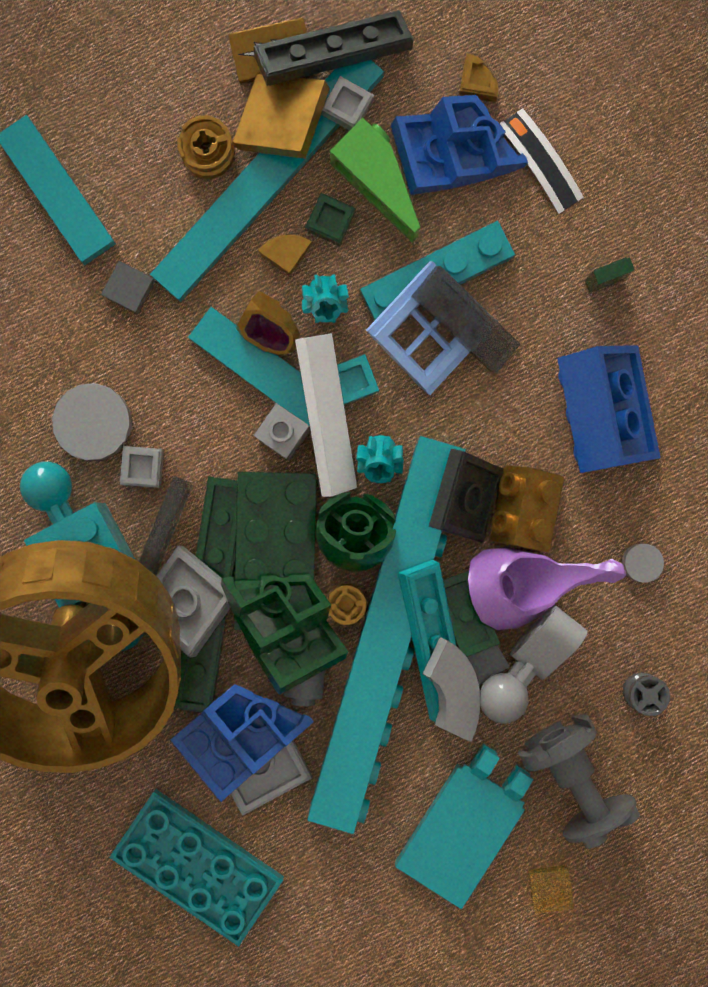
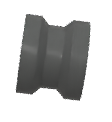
[622,672,670,716]

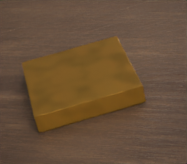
[233,74,330,159]

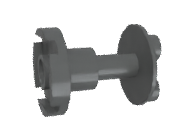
[518,714,640,849]

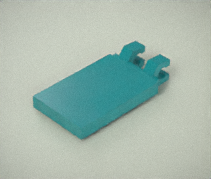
[395,743,534,910]

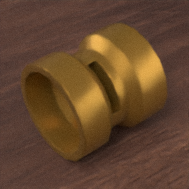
[327,583,366,625]

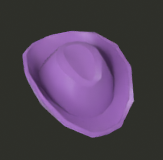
[468,547,626,630]

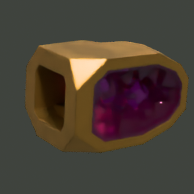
[236,290,300,355]

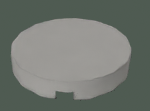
[52,383,132,461]

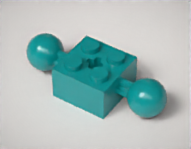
[20,461,145,651]

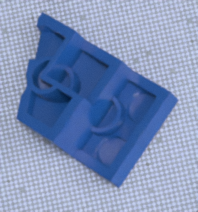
[390,95,528,195]
[170,684,314,802]

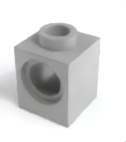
[254,403,311,462]

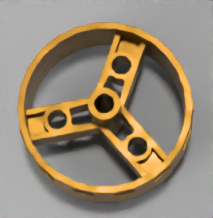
[0,540,181,773]

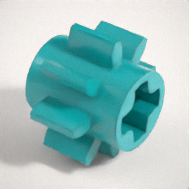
[302,274,349,323]
[356,435,404,483]

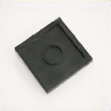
[429,449,504,543]

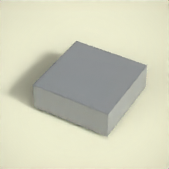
[321,76,374,130]
[120,446,164,488]

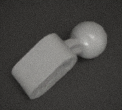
[480,605,588,724]

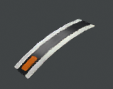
[500,108,584,214]

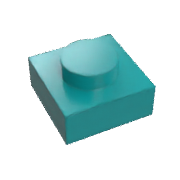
[337,354,379,406]

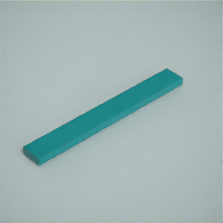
[150,60,384,303]

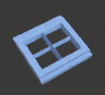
[366,261,492,395]

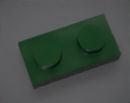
[443,570,500,657]

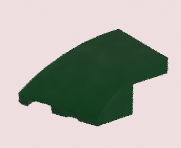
[221,574,348,695]

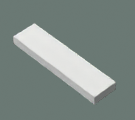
[295,333,357,497]

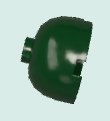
[316,492,396,572]

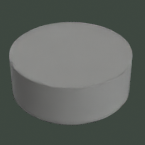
[622,543,664,583]

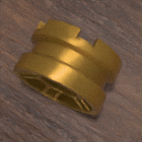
[177,116,235,179]

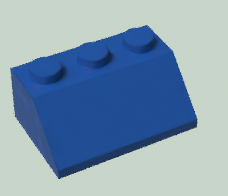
[557,345,661,473]

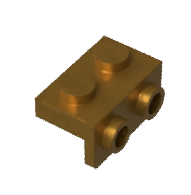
[490,465,564,553]

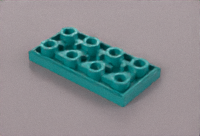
[109,789,284,947]

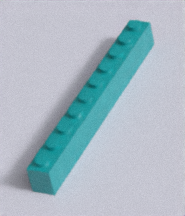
[307,436,466,834]

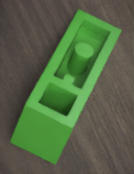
[330,117,420,243]

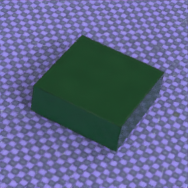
[305,193,356,246]
[585,257,635,293]

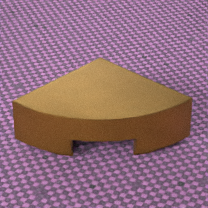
[459,53,498,102]
[258,235,312,276]

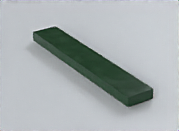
[174,476,237,713]

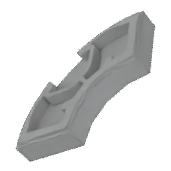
[423,637,480,742]

